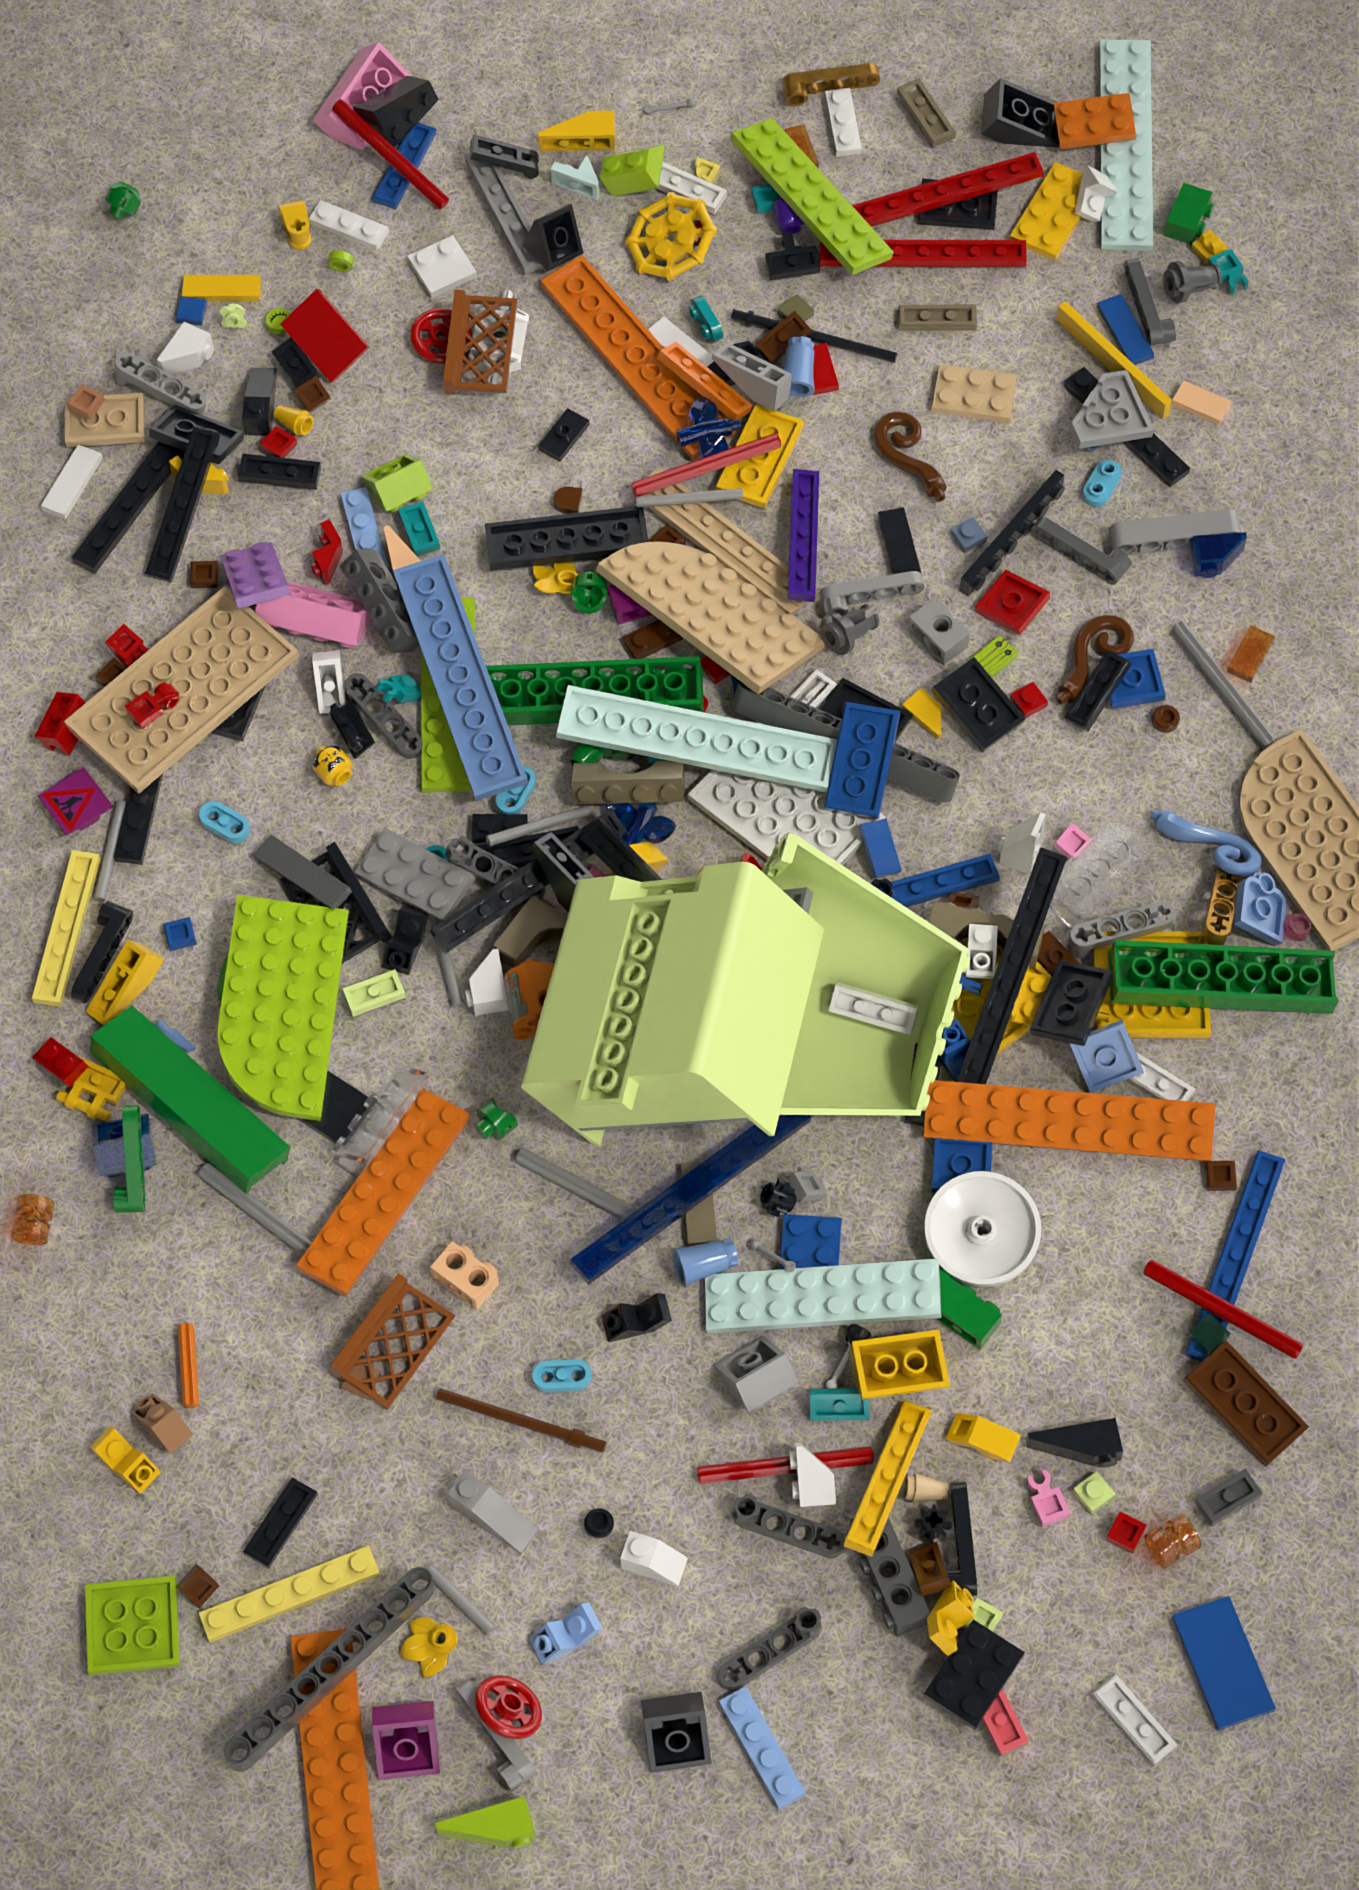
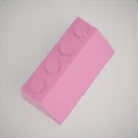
[313,42,411,150]
[255,581,371,648]

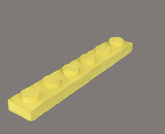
[32,850,101,1007]
[199,1545,380,1643]

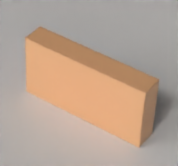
[1172,381,1231,425]

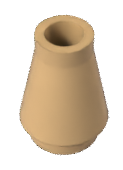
[903,1473,949,1503]

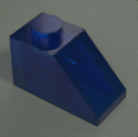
[1190,532,1247,578]

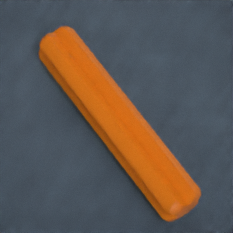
[178,1323,199,1408]

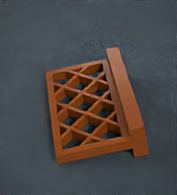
[443,290,518,394]
[329,1273,455,1410]

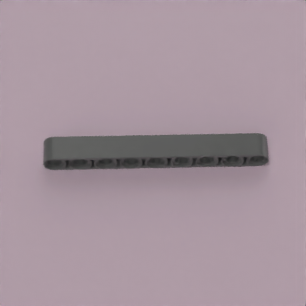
[731,680,960,802]
[223,1567,434,1772]

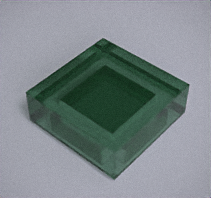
[1188,1313,1231,1356]

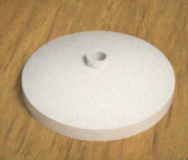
[924,1171,1041,1287]

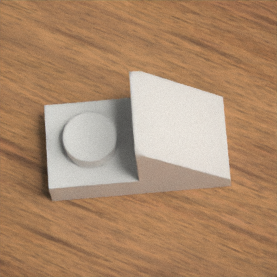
[1075,165,1118,223]

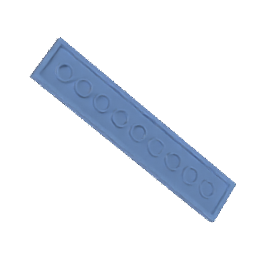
[393,554,528,801]

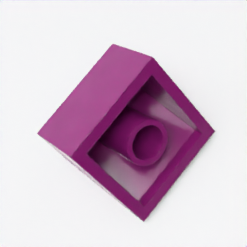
[372,1701,440,1780]

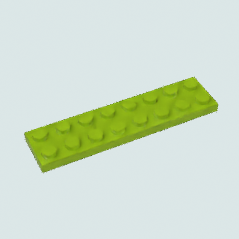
[730,118,894,275]
[421,597,475,793]

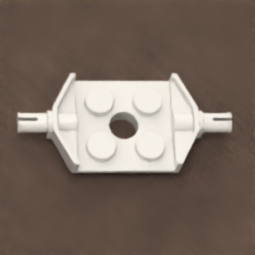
[469,290,529,384]

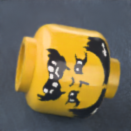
[312,745,353,786]

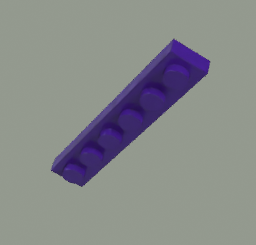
[787,469,820,602]

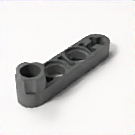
[1124,258,1176,346]
[1031,517,1132,585]
[345,673,423,759]
[445,836,545,903]
[733,1494,845,1559]
[718,1607,821,1691]

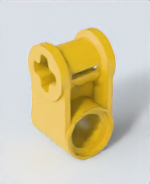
[278,200,312,250]

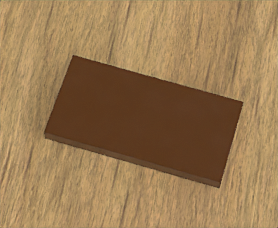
[1183,1340,1309,1467]

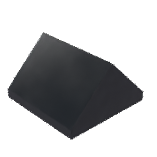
[522,204,584,270]

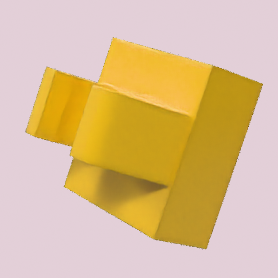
[1191,229,1228,265]

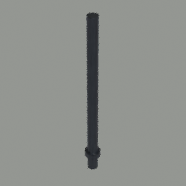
[731,309,898,363]

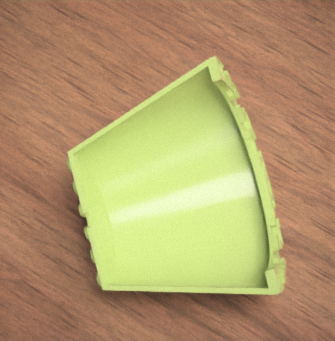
[762,833,970,1116]

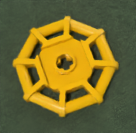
[625,192,717,281]

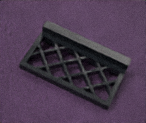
[280,842,392,964]

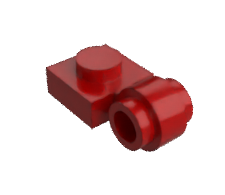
[124,682,180,729]

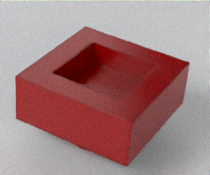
[260,426,298,458]
[1010,681,1048,718]
[1106,1511,1147,1554]

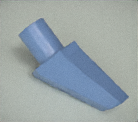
[155,1020,196,1053]

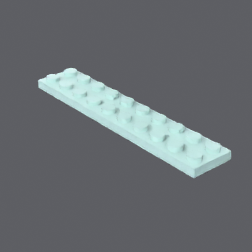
[1100,39,1153,251]
[556,685,838,792]

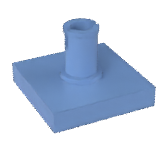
[1070,1019,1144,1093]

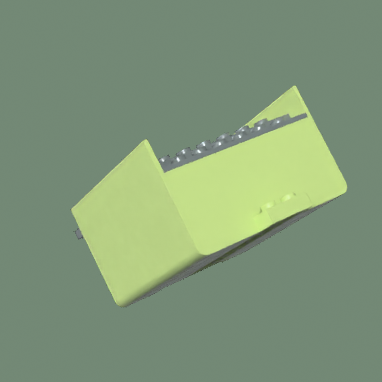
[521,862,824,1146]

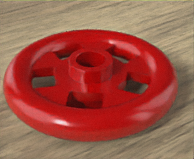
[410,308,472,364]
[474,1675,542,1739]

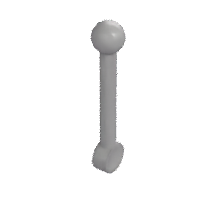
[644,98,696,115]
[749,1239,796,1272]

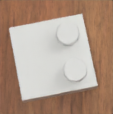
[408,235,477,298]

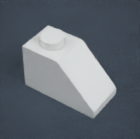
[157,322,214,374]
[312,650,346,714]
[465,949,508,1016]
[620,1531,688,1587]

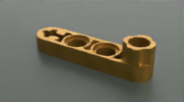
[782,63,880,107]
[1198,867,1242,954]

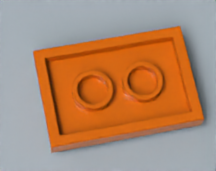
[1054,93,1136,149]

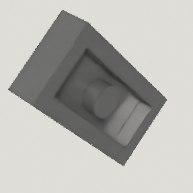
[1195,1469,1263,1527]

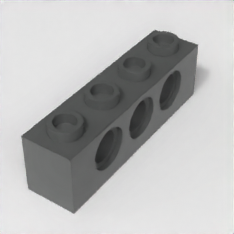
[340,549,419,652]
[847,1518,930,1636]

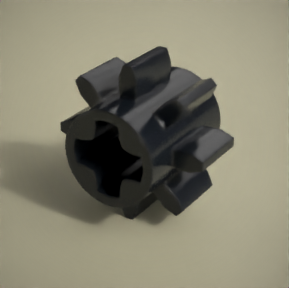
[760,1179,796,1217]
[914,1504,952,1544]

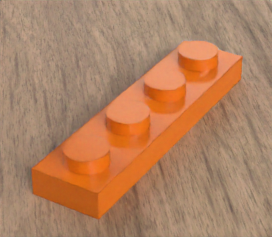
[657,342,753,422]

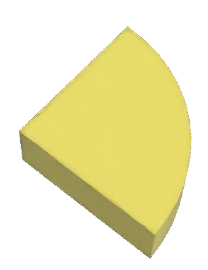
[695,157,720,184]

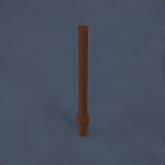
[436,1388,607,1453]

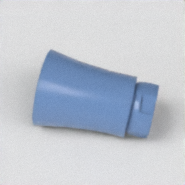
[783,336,815,397]
[672,1238,739,1288]

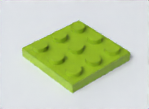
[85,1575,181,1676]

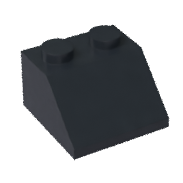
[641,1692,712,1773]

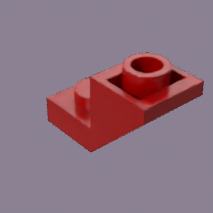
[310,519,343,585]

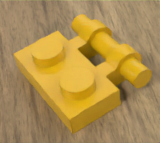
[56,1056,127,1122]

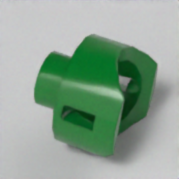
[105,181,141,219]
[571,572,607,614]
[474,1097,518,1140]

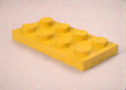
[1010,162,1083,261]
[716,404,804,509]

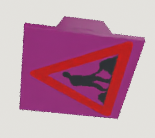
[37,767,113,836]

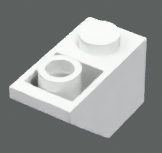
[966,924,998,979]
[790,1443,836,1507]

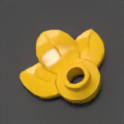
[532,562,578,594]
[400,1617,458,1678]

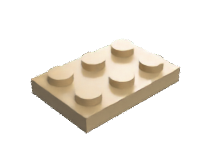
[932,364,1017,423]
[65,393,145,448]

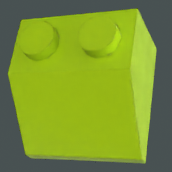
[600,144,665,196]
[360,453,433,512]

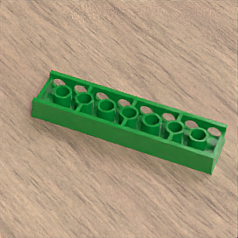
[486,656,703,725]
[1108,940,1339,1014]
[90,1005,291,1194]

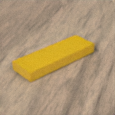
[182,275,262,301]

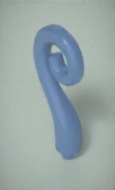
[1150,809,1261,876]

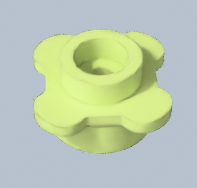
[220,303,247,328]

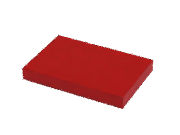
[280,289,370,383]

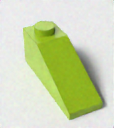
[435,1796,536,1849]

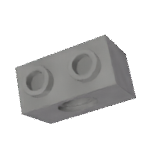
[908,599,970,665]

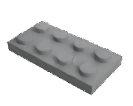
[354,828,476,922]

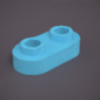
[1083,460,1122,507]
[496,766,536,815]
[199,801,250,844]
[532,1359,592,1393]

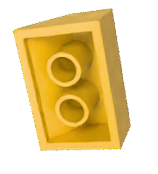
[848,1330,950,1400]

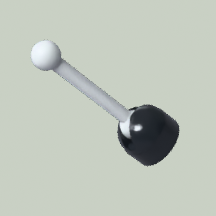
[826,1324,871,1389]

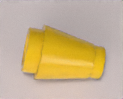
[274,405,314,436]

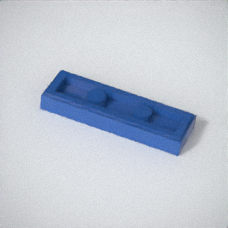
[1097,294,1154,365]

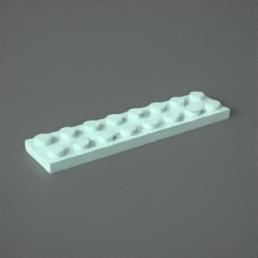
[705,1259,941,1333]

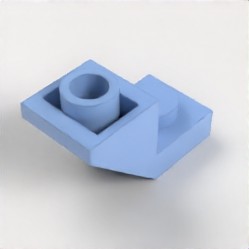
[529,1603,603,1665]

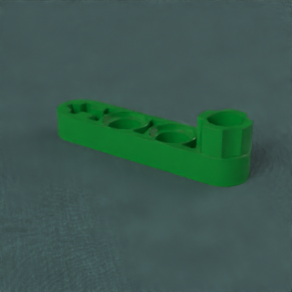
[113,1105,146,1213]

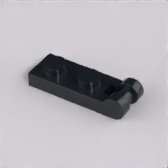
[470,134,539,179]

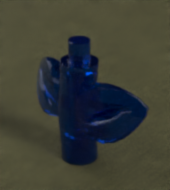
[676,397,741,458]
[606,802,676,845]

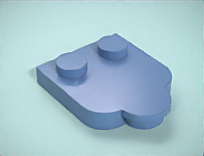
[1233,872,1287,946]

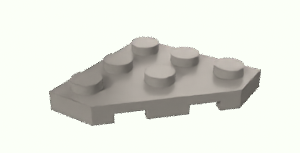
[1070,370,1154,449]

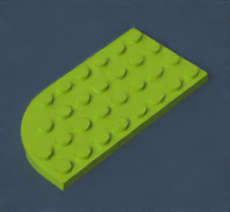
[217,894,349,1121]

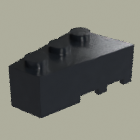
[352,76,439,148]

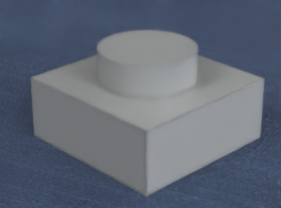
[787,1170,827,1202]

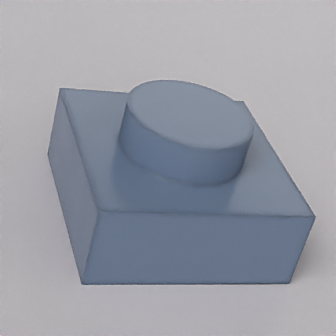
[950,517,988,553]

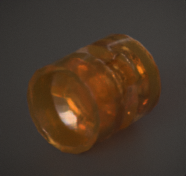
[10,1194,55,1246]
[1144,1514,1201,1569]

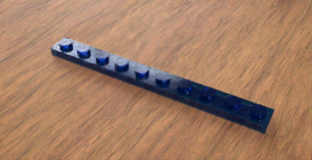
[570,1115,811,1285]

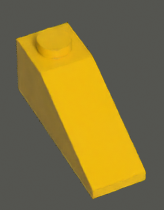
[538,110,615,151]
[85,939,165,1025]

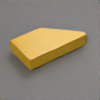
[902,688,941,740]

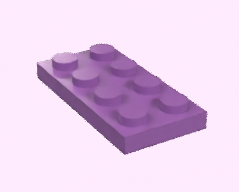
[220,542,291,609]

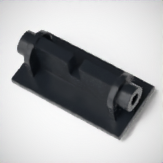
[329,700,375,759]

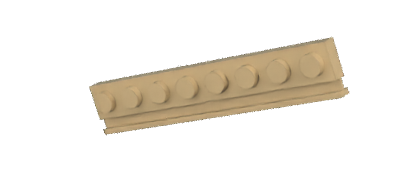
[633,466,807,615]

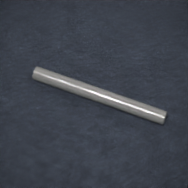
[636,488,743,507]
[94,800,127,902]
[486,805,591,847]
[428,915,464,1008]

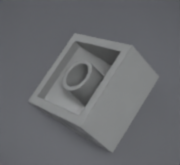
[713,1335,799,1412]

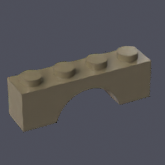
[571,761,685,804]
[929,901,1044,968]

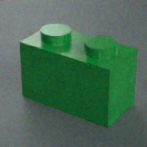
[1164,183,1215,245]

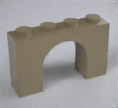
[493,895,568,968]

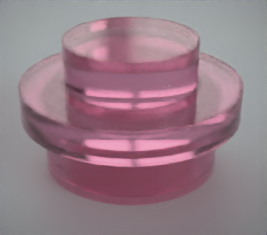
[1284,914,1312,941]

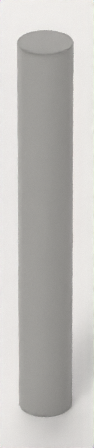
[426,1564,495,1635]

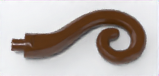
[873,412,947,502]
[1055,615,1134,705]

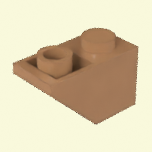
[130,1394,194,1454]

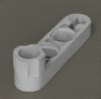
[114,352,207,414]
[820,571,925,616]
[1067,902,1175,958]
[454,1679,537,1792]

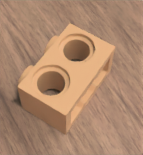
[430,1241,499,1310]

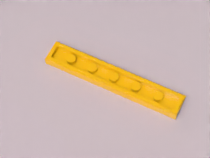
[1056,301,1172,419]
[844,1400,932,1557]

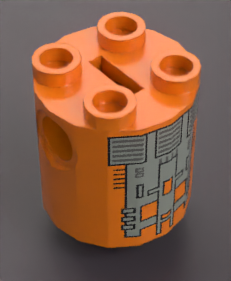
[504,959,554,1040]

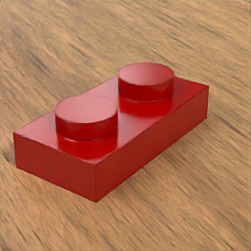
[32,1037,89,1087]

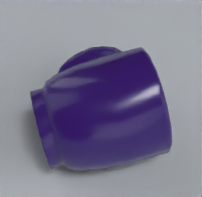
[772,198,805,234]

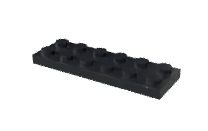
[485,506,649,571]

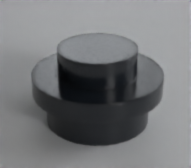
[584,1508,614,1539]

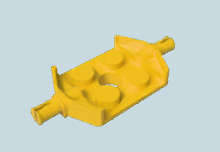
[987,966,1112,1026]

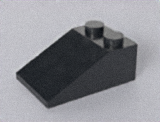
[981,78,1060,148]

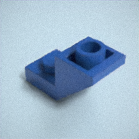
[940,1019,971,1082]

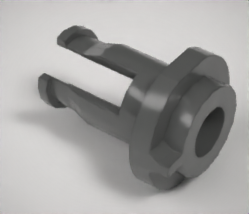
[1163,261,1222,303]
[820,604,879,655]

